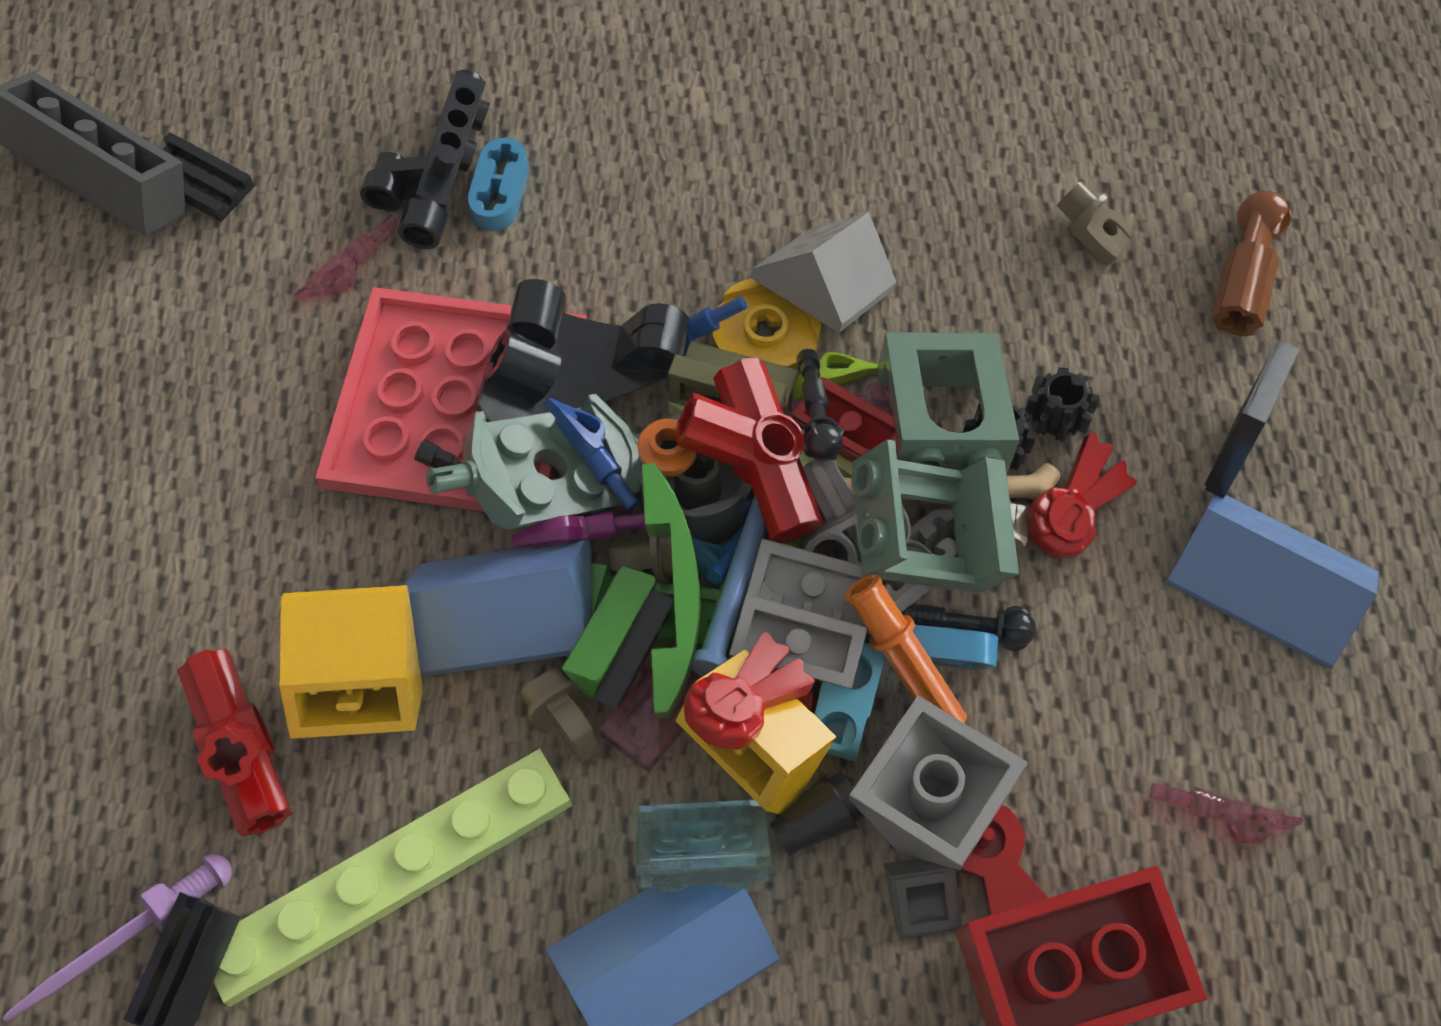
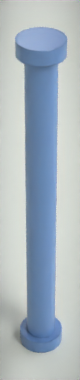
[690,494,767,677]

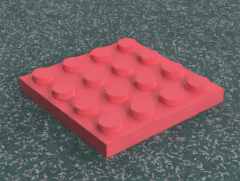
[315,287,587,512]

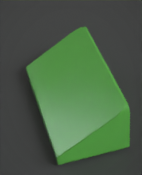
[562,566,657,700]

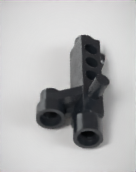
[360,70,490,249]

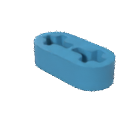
[468,137,529,231]
[885,625,999,670]

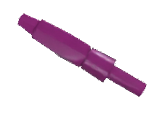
[511,511,646,548]

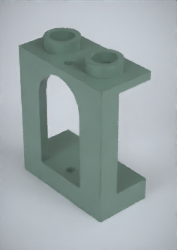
[877,332,1019,475]
[852,439,1019,592]

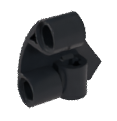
[475,279,690,422]

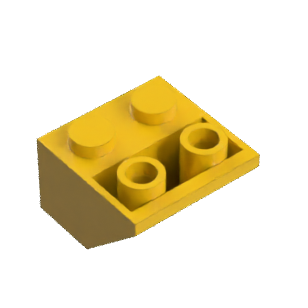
[279,585,423,739]
[676,650,837,815]

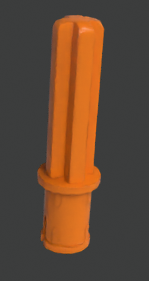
[844,574,967,723]

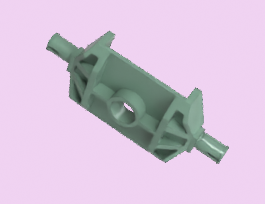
[426,394,641,530]

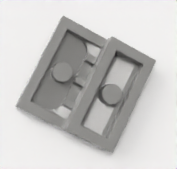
[729,539,868,689]

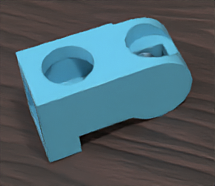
[815,643,885,762]

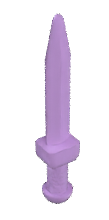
[2,854,232,1022]

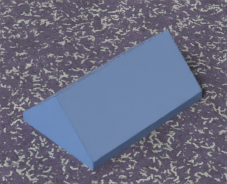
[1166,494,1379,669]
[403,539,593,676]
[545,849,780,1026]

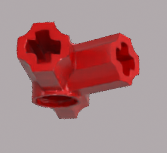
[674,357,824,543]
[177,648,293,837]

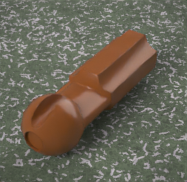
[1212,190,1291,336]

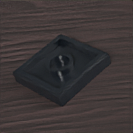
[1204,340,1300,499]

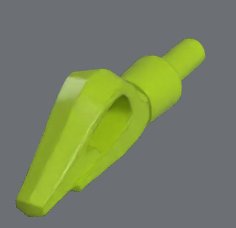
[790,352,878,402]

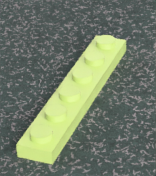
[197,748,572,1007]

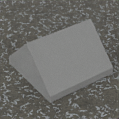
[750,212,896,333]
[849,695,1028,870]

